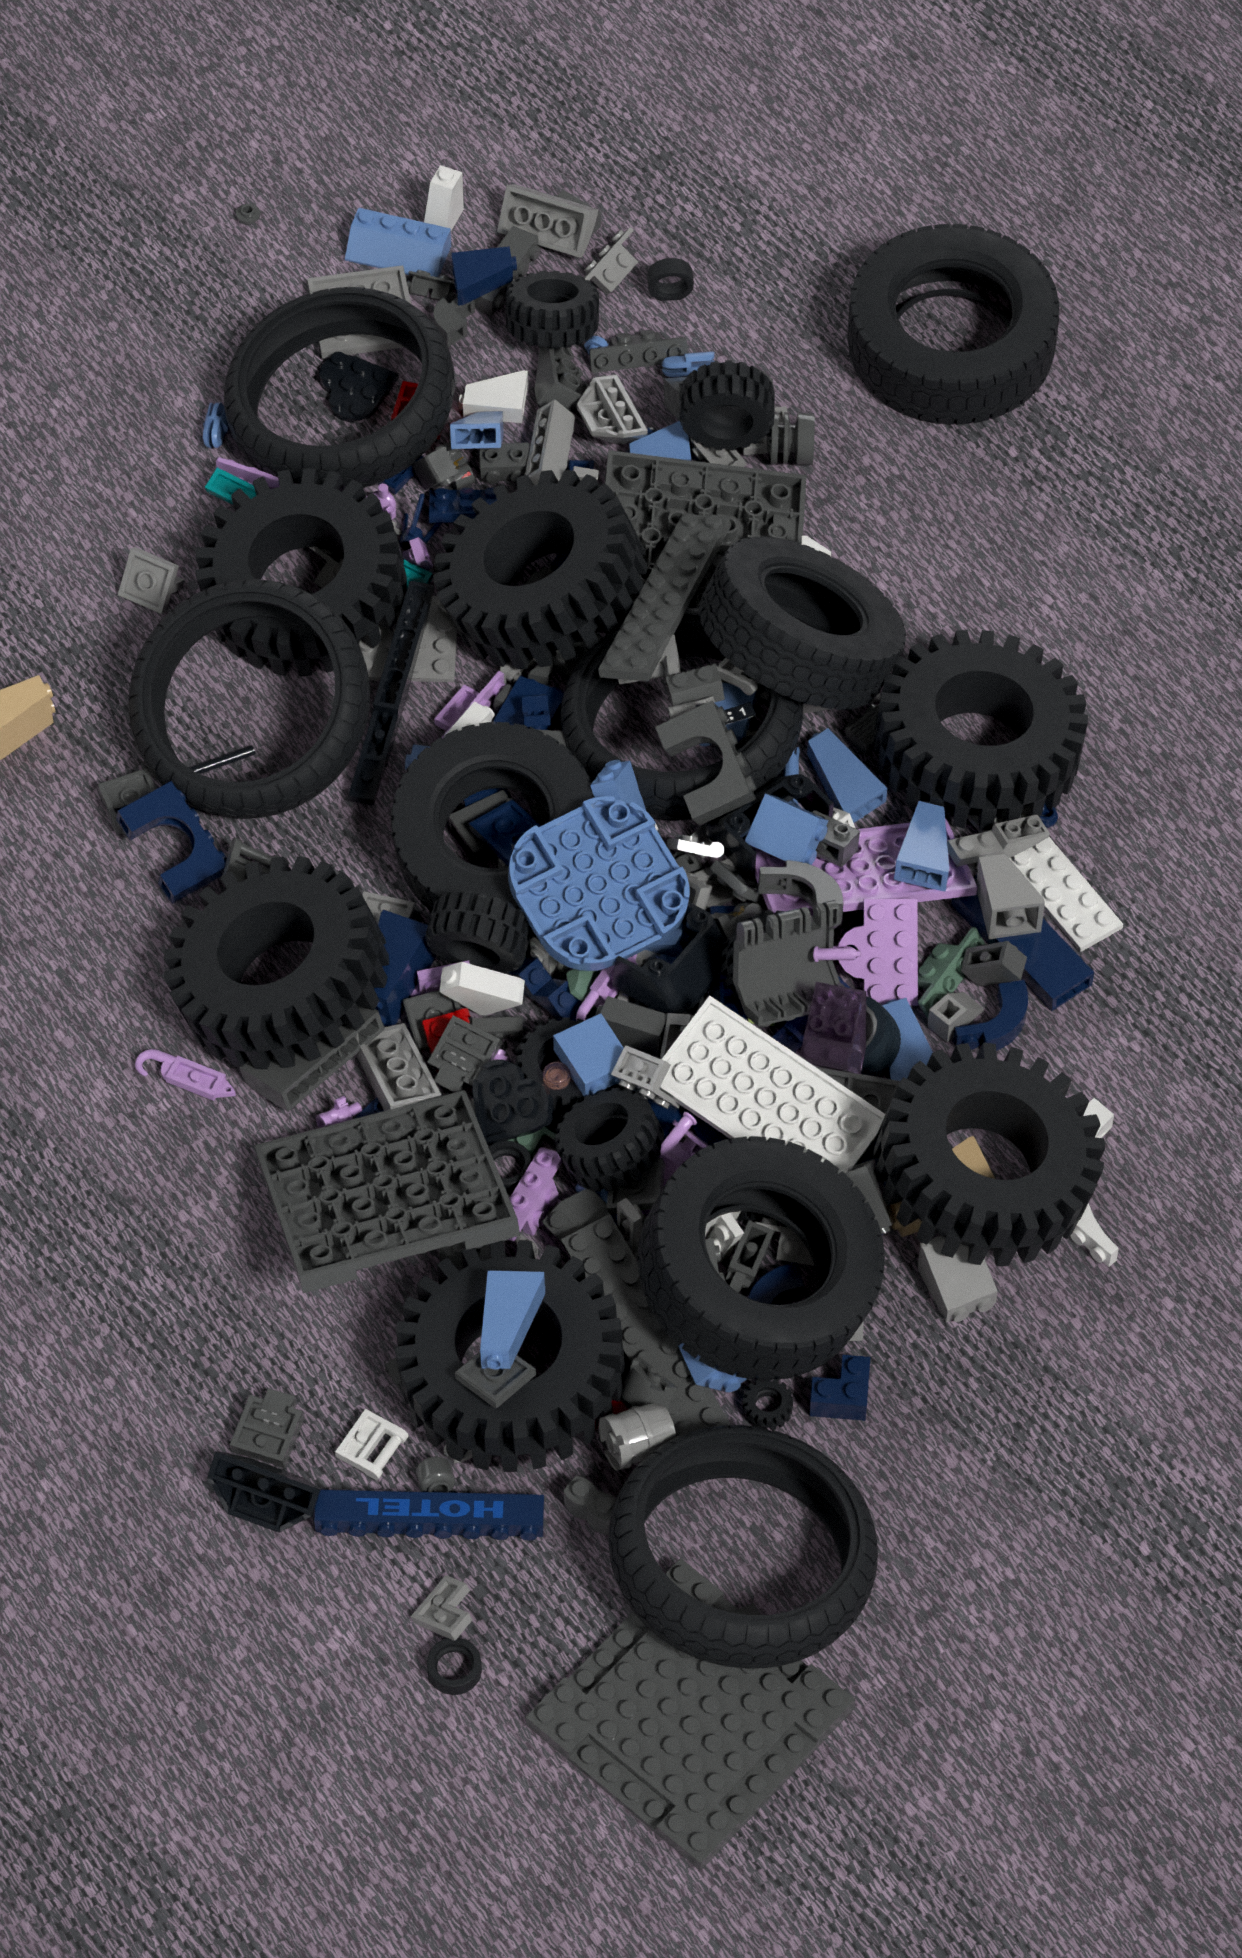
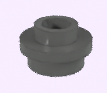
[236,204,260,225]

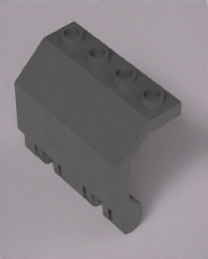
[733,900,853,1027]

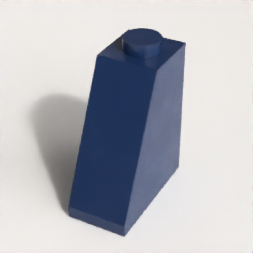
[451,246,517,306]

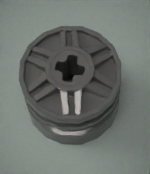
[767,412,815,465]

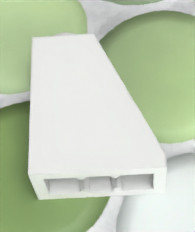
[424,165,464,230]
[459,370,528,423]
[439,962,525,1015]

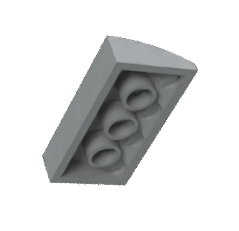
[497,184,599,258]
[355,1023,442,1111]

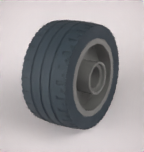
[814,995,901,1077]

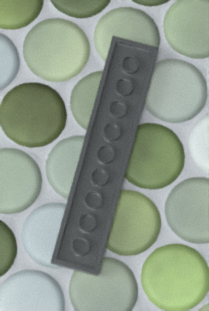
[598,514,731,681]
[561,1214,731,1437]

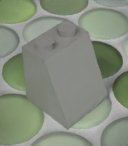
[976,854,1045,939]
[918,1236,998,1322]

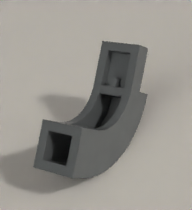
[758,860,844,924]

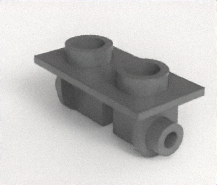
[407,270,455,302]

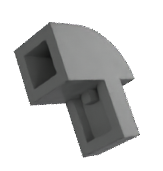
[433,298,475,347]

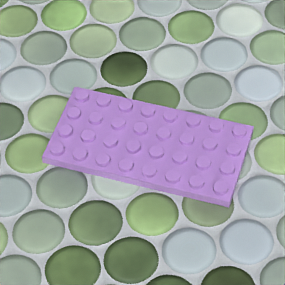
[748,818,977,916]

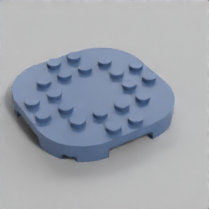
[508,796,690,971]

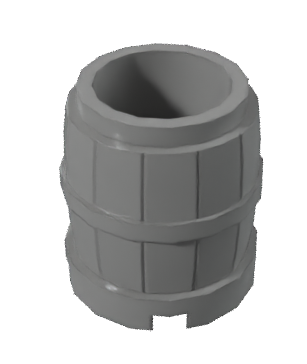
[598,1403,676,1471]

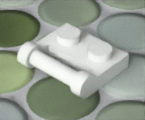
[335,1409,409,1480]

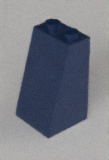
[374,909,436,1027]

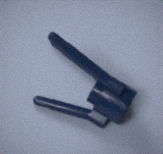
[399,494,442,550]

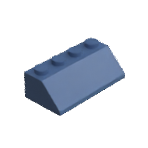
[345,208,451,277]

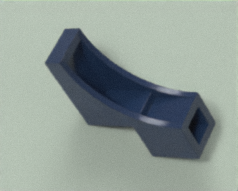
[507,956,592,1021]

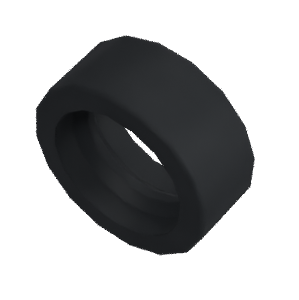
[647,258,694,301]
[488,1140,532,1194]
[427,1638,482,1695]

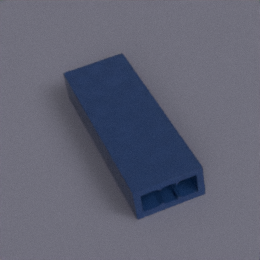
[951,874,1094,1012]

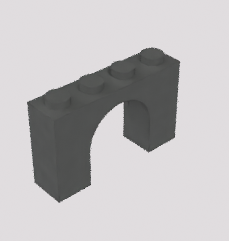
[655,701,757,826]

